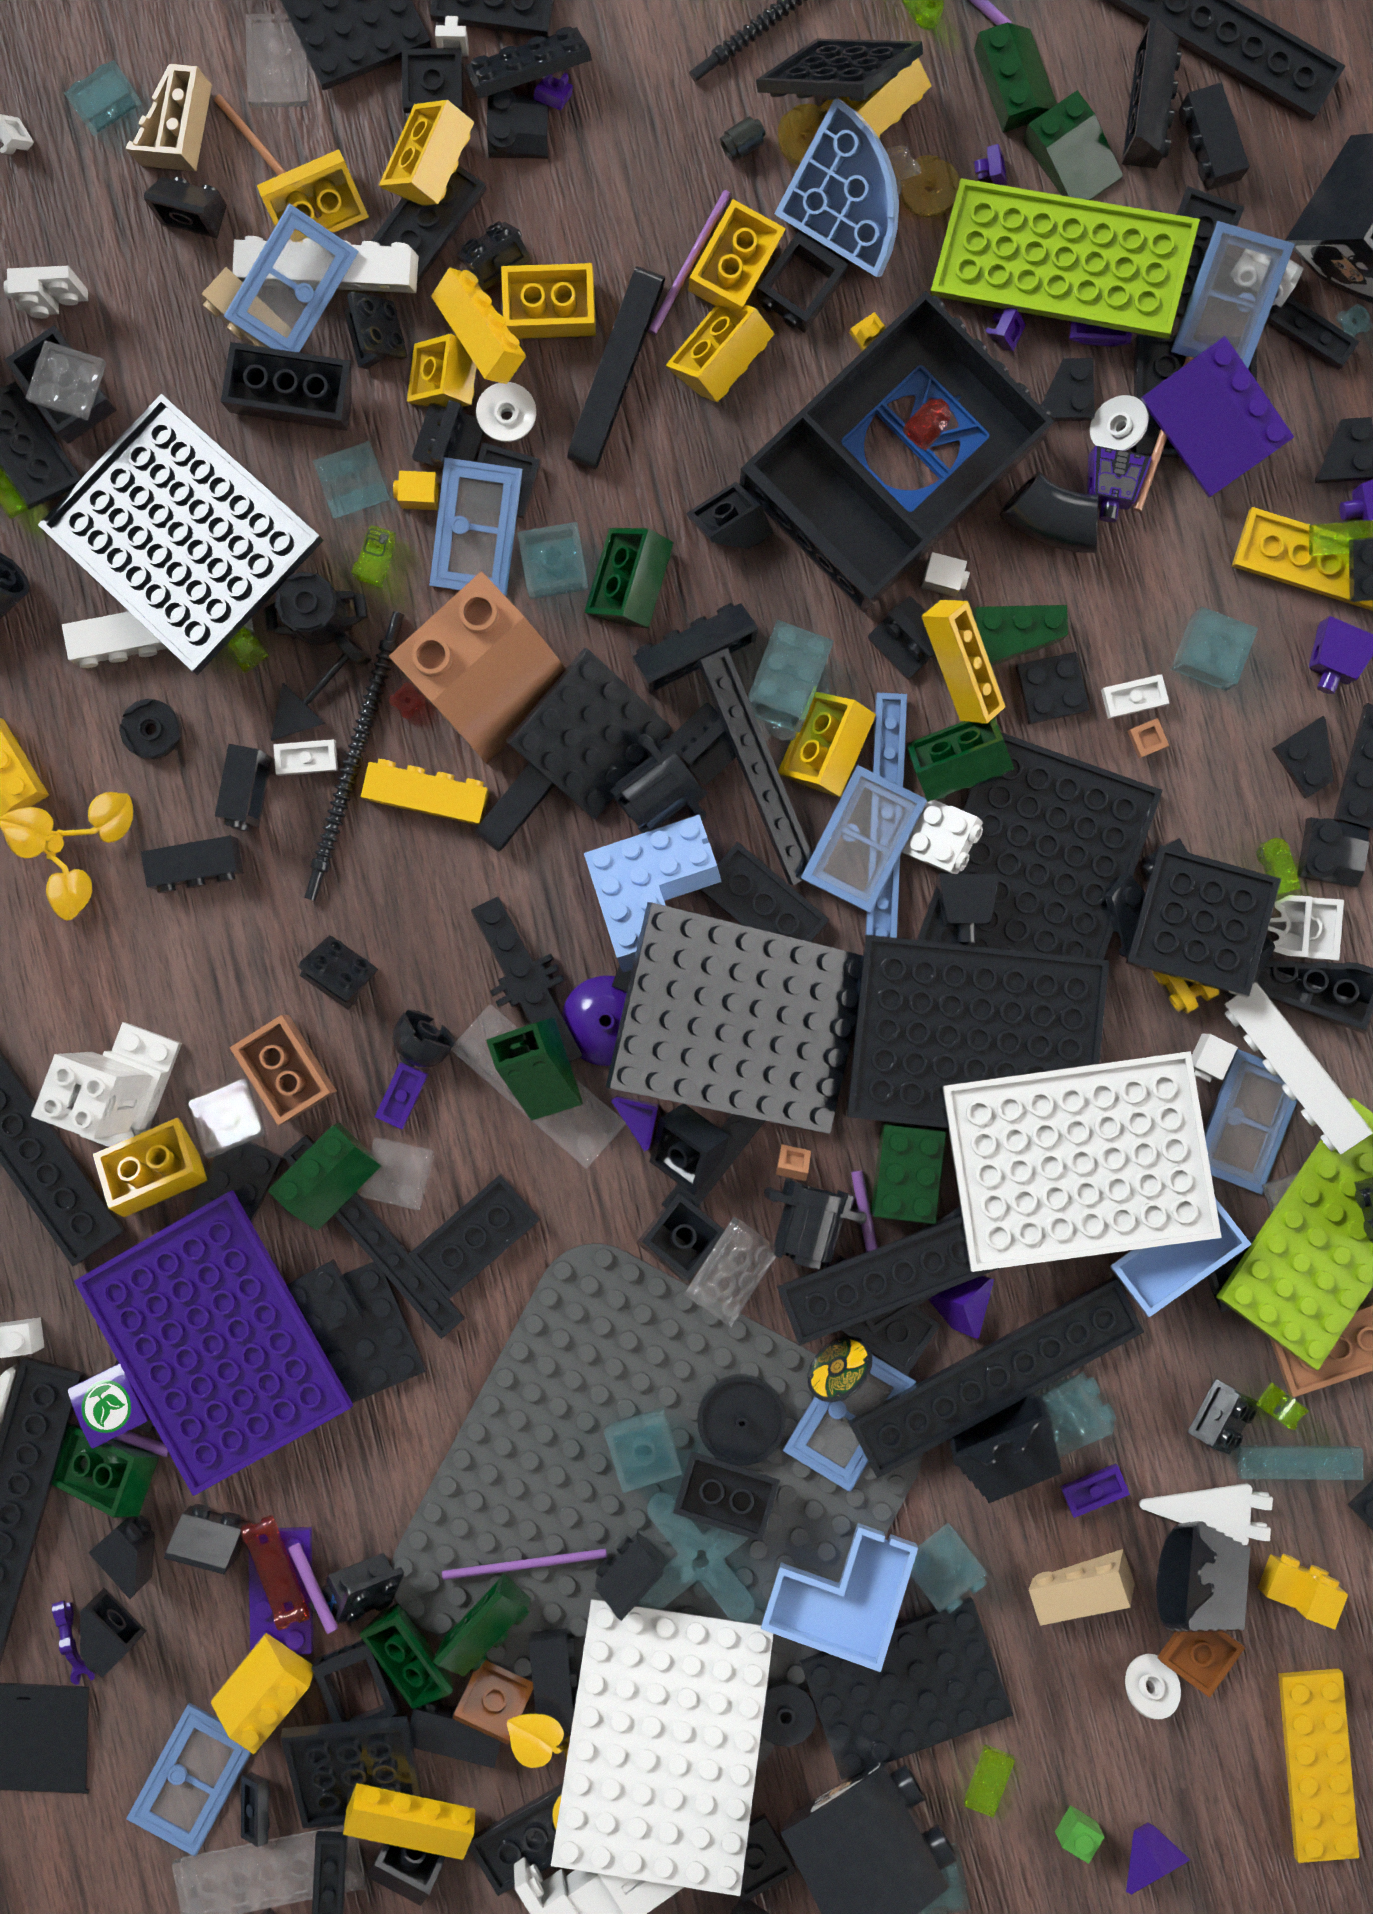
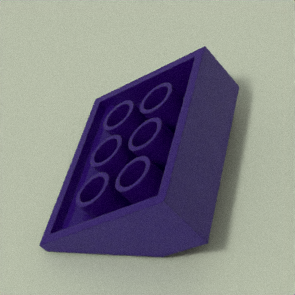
[1140,336,1294,498]

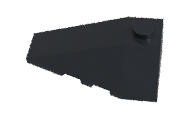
[1256,961,1373,1034]

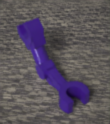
[52,1601,96,1685]

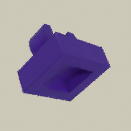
[533,73,573,111]
[974,144,1007,186]
[986,308,1026,351]

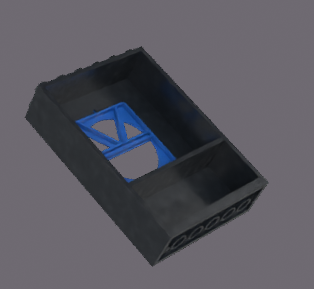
[739,291,1055,613]

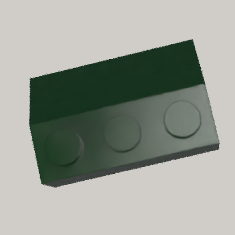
[973,22,1057,133]
[584,528,674,628]
[906,717,1014,802]
[268,1123,383,1231]
[433,1573,531,1676]
[359,1603,453,1709]

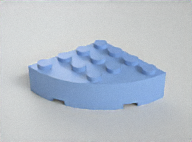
[774,98,899,277]

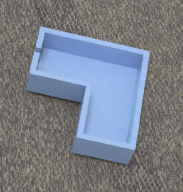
[584,815,722,973]
[1110,1198,1251,1317]
[761,1523,918,1672]

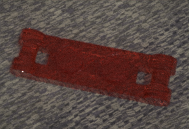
[241,1515,310,1631]

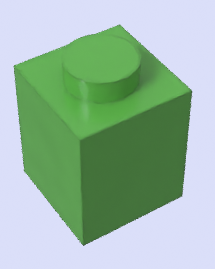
[1055,1805,1104,1864]

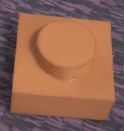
[1127,718,1169,758]
[776,1144,811,1181]

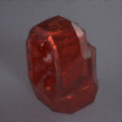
[903,398,951,451]

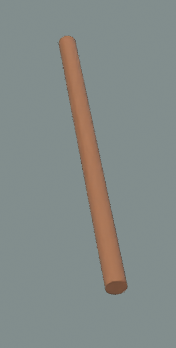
[214,94,322,219]
[1133,356,1194,512]

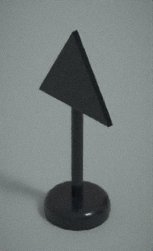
[271,631,372,741]

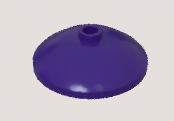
[562,976,627,1066]

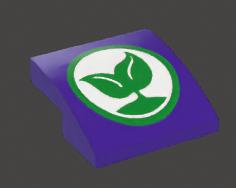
[68,1363,149,1449]

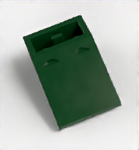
[486,1017,583,1121]

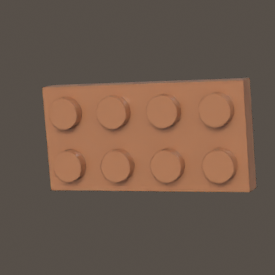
[1270,1303,1373,1398]

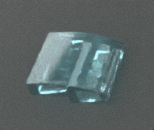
[313,441,390,519]

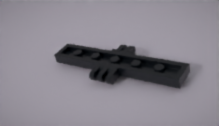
[471,896,582,1063]

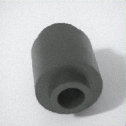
[719,116,766,160]

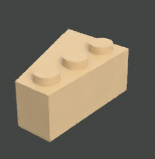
[125,64,212,171]
[202,267,292,348]
[1029,1549,1135,1626]

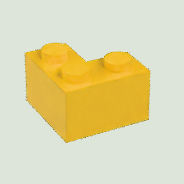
[1258,1554,1348,1630]

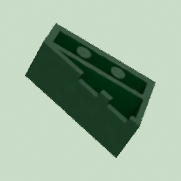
[972,605,1068,666]

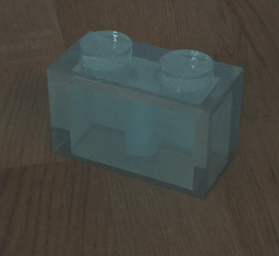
[64,60,142,136]

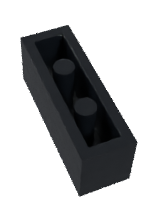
[1179,82,1250,191]
[141,835,244,893]
[529,1628,579,1733]
[409,1700,501,1768]

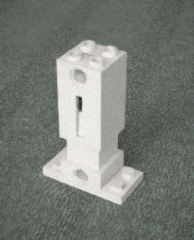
[31,1022,182,1147]
[514,1857,684,1914]

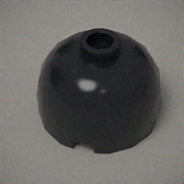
[392,1009,455,1067]

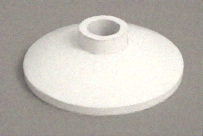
[476,382,536,442]
[1090,395,1149,451]
[1125,1654,1181,1719]

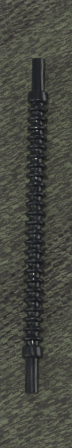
[689,0,808,82]
[304,611,404,901]

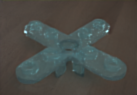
[639,1492,755,1621]

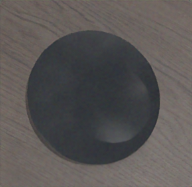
[697,1374,786,1466]

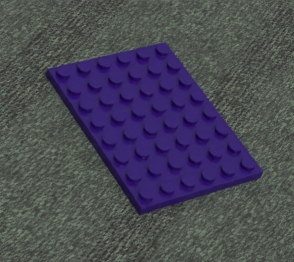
[74,1190,353,1496]

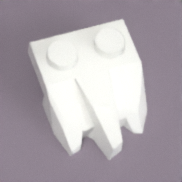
[1268,895,1344,961]

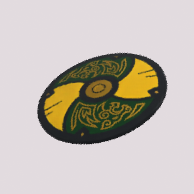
[807,1336,873,1402]

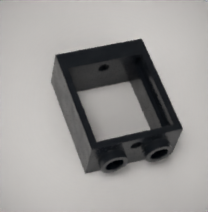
[756,230,848,333]
[215,744,272,831]
[312,1639,401,1723]

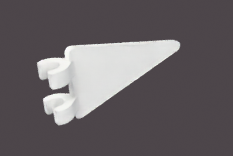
[1139,1483,1273,1545]

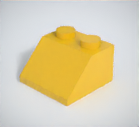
[407,334,477,407]

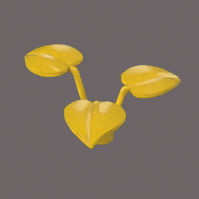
[0,792,133,921]
[507,1714,571,1829]

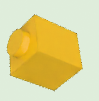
[393,471,439,510]

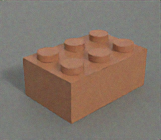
[230,1015,337,1126]

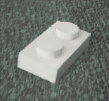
[1101,674,1169,719]
[274,739,338,776]

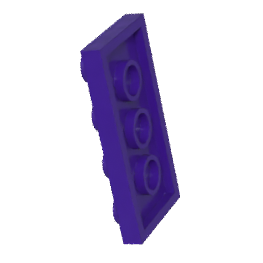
[249,1527,314,1654]

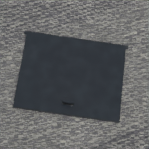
[0,1682,89,1794]

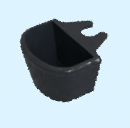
[950,1395,1063,1503]
[1156,1521,1251,1632]

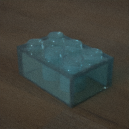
[748,619,834,733]

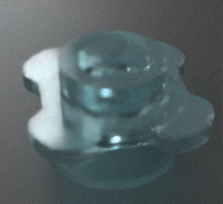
[1336,304,1372,337]

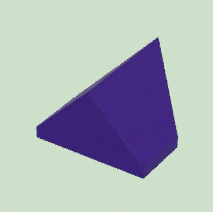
[611,1096,659,1152]
[928,1275,994,1339]
[1126,1823,1190,1895]

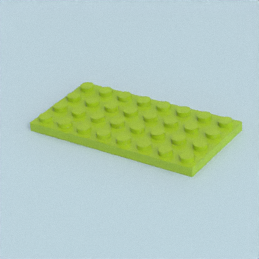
[931,178,1200,339]
[1216,1098,1373,1371]

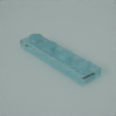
[1237,1445,1363,1480]

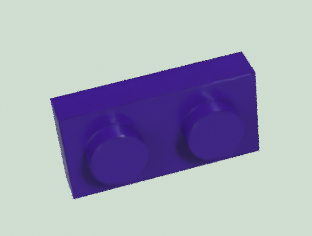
[375,1062,429,1129]
[1060,1463,1130,1518]

